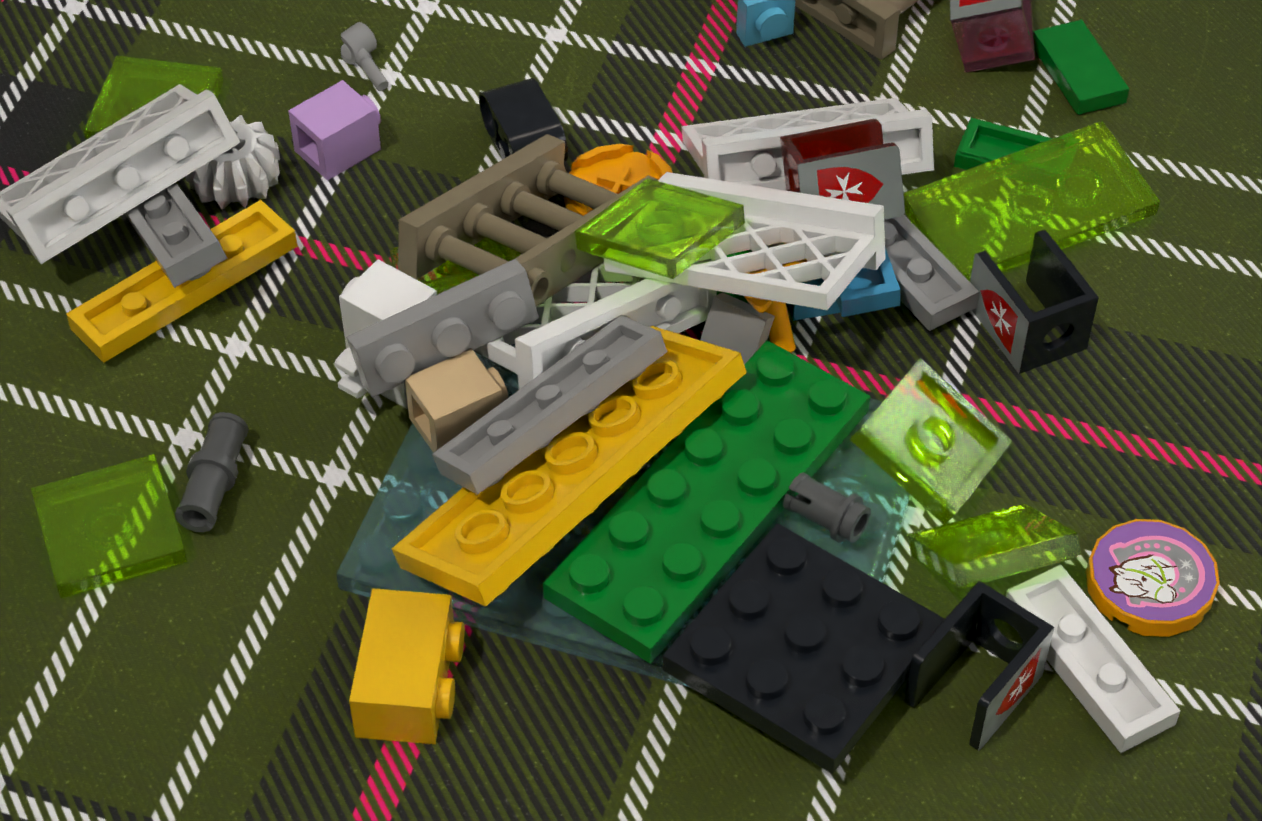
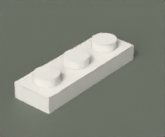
[1006,564,1180,753]

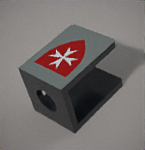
[970,229,1099,374]
[904,580,1054,751]

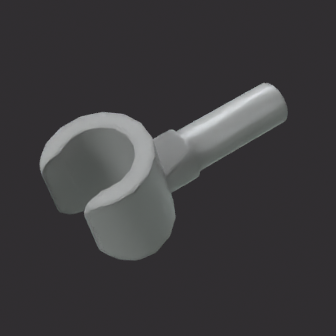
[341,22,389,91]

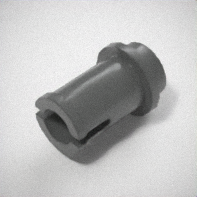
[783,472,871,543]

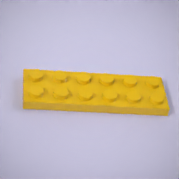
[391,326,747,606]

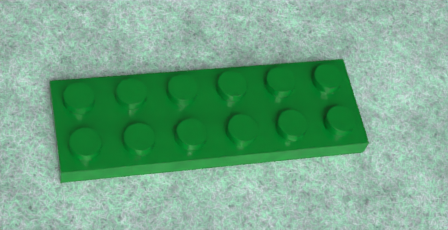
[543,340,870,664]

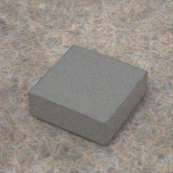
[700,292,775,364]

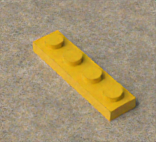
[66,200,298,363]

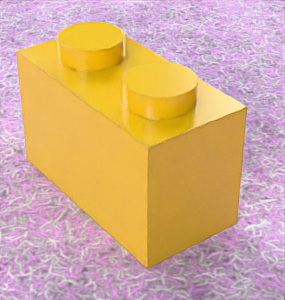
[349,588,465,744]

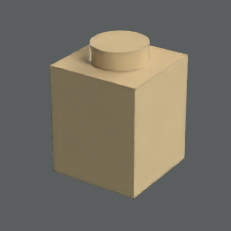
[405,348,508,453]

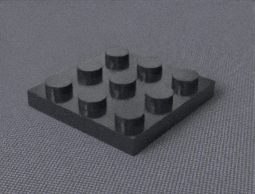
[663,523,945,774]

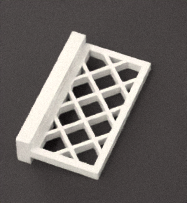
[0,84,241,264]
[681,98,934,190]
[603,172,885,310]
[473,251,716,390]

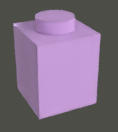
[288,80,381,181]

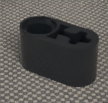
[479,78,568,162]

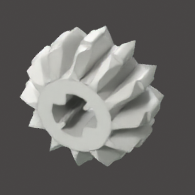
[185,115,280,210]

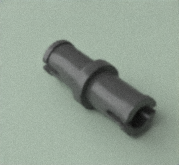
[175,412,249,532]

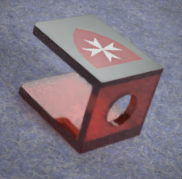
[780,119,905,220]

